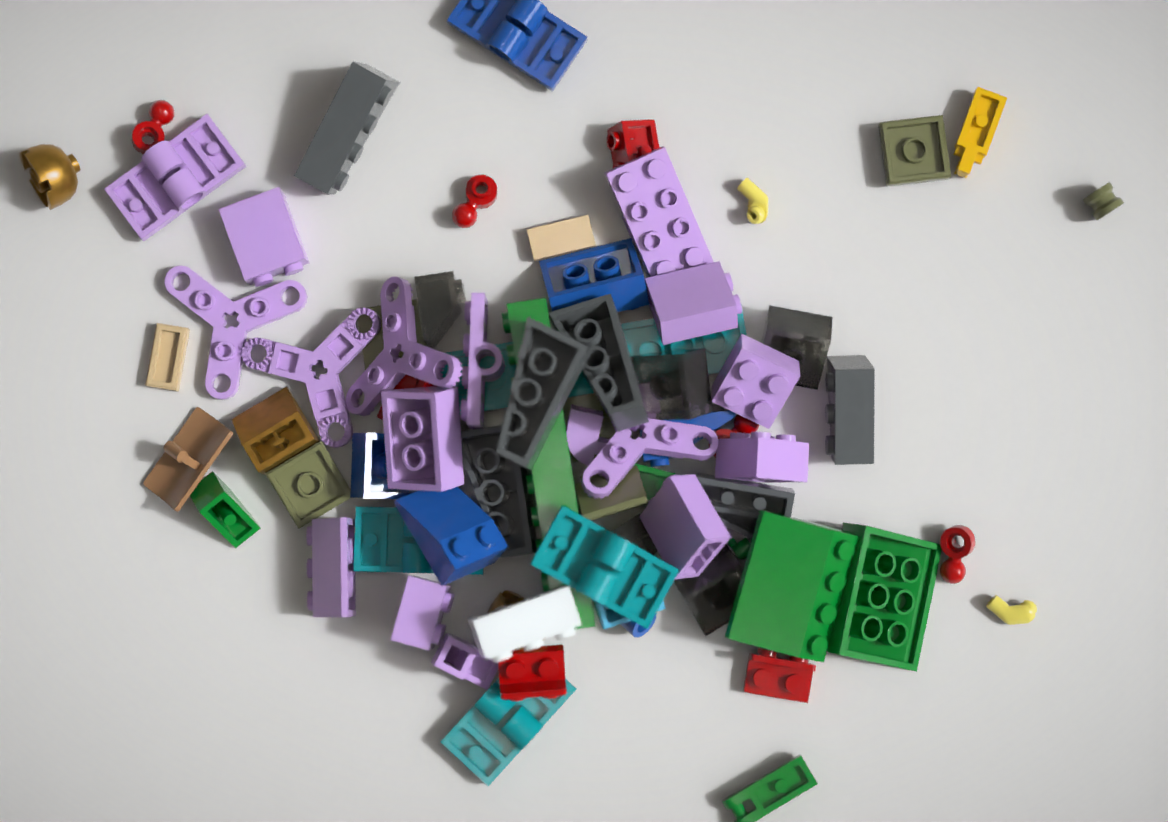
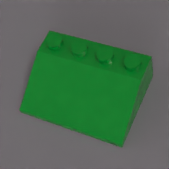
[725,510,860,662]
[827,522,942,672]

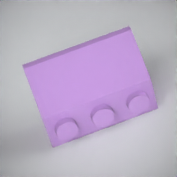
[381,386,464,492]
[306,517,356,617]

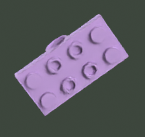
[104,114,247,241]
[605,146,714,277]
[461,292,505,429]

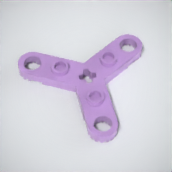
[165,266,308,400]
[346,276,463,416]
[241,308,381,448]
[582,418,718,499]

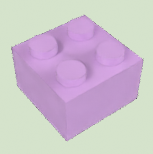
[711,333,800,429]
[715,432,809,483]
[391,575,455,650]

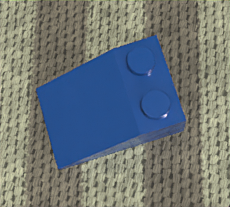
[350,433,419,499]
[394,487,509,586]

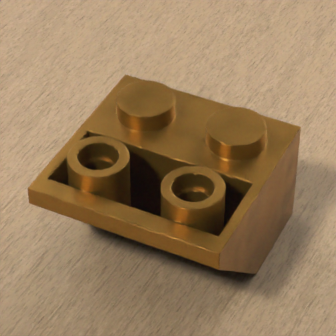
[231,386,319,475]

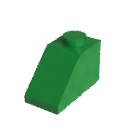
[190,471,261,548]

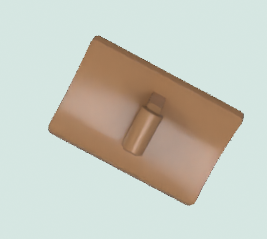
[143,407,233,512]

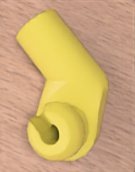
[737,177,768,224]
[986,595,1037,625]

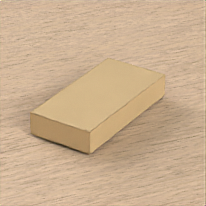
[526,215,596,262]
[145,323,190,392]

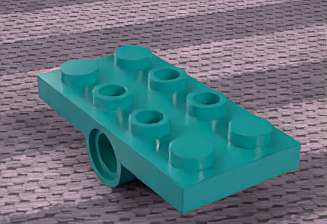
[530,505,679,629]
[353,506,484,575]
[441,678,577,787]

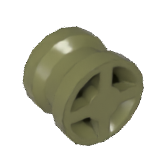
[1083,182,1124,221]

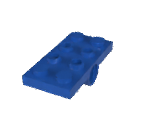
[447,0,587,92]

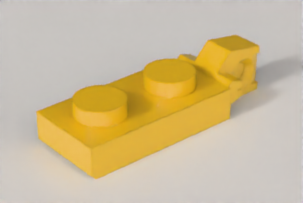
[953,87,1007,178]

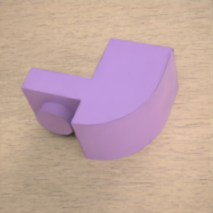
[566,404,610,466]
[431,632,499,690]

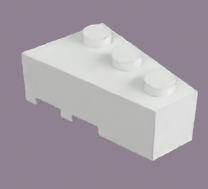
[467,586,582,663]

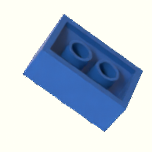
[539,238,650,312]

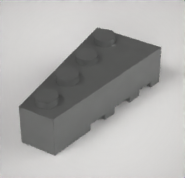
[294,61,400,195]
[549,294,649,432]
[496,316,591,470]
[461,425,537,558]

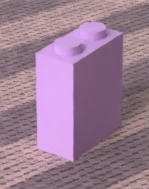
[219,187,309,287]
[645,261,742,345]
[639,474,731,579]

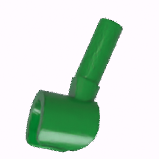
[727,536,751,560]

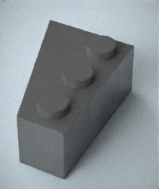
[825,355,875,465]
[696,473,795,540]

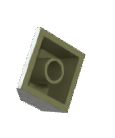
[574,465,648,521]

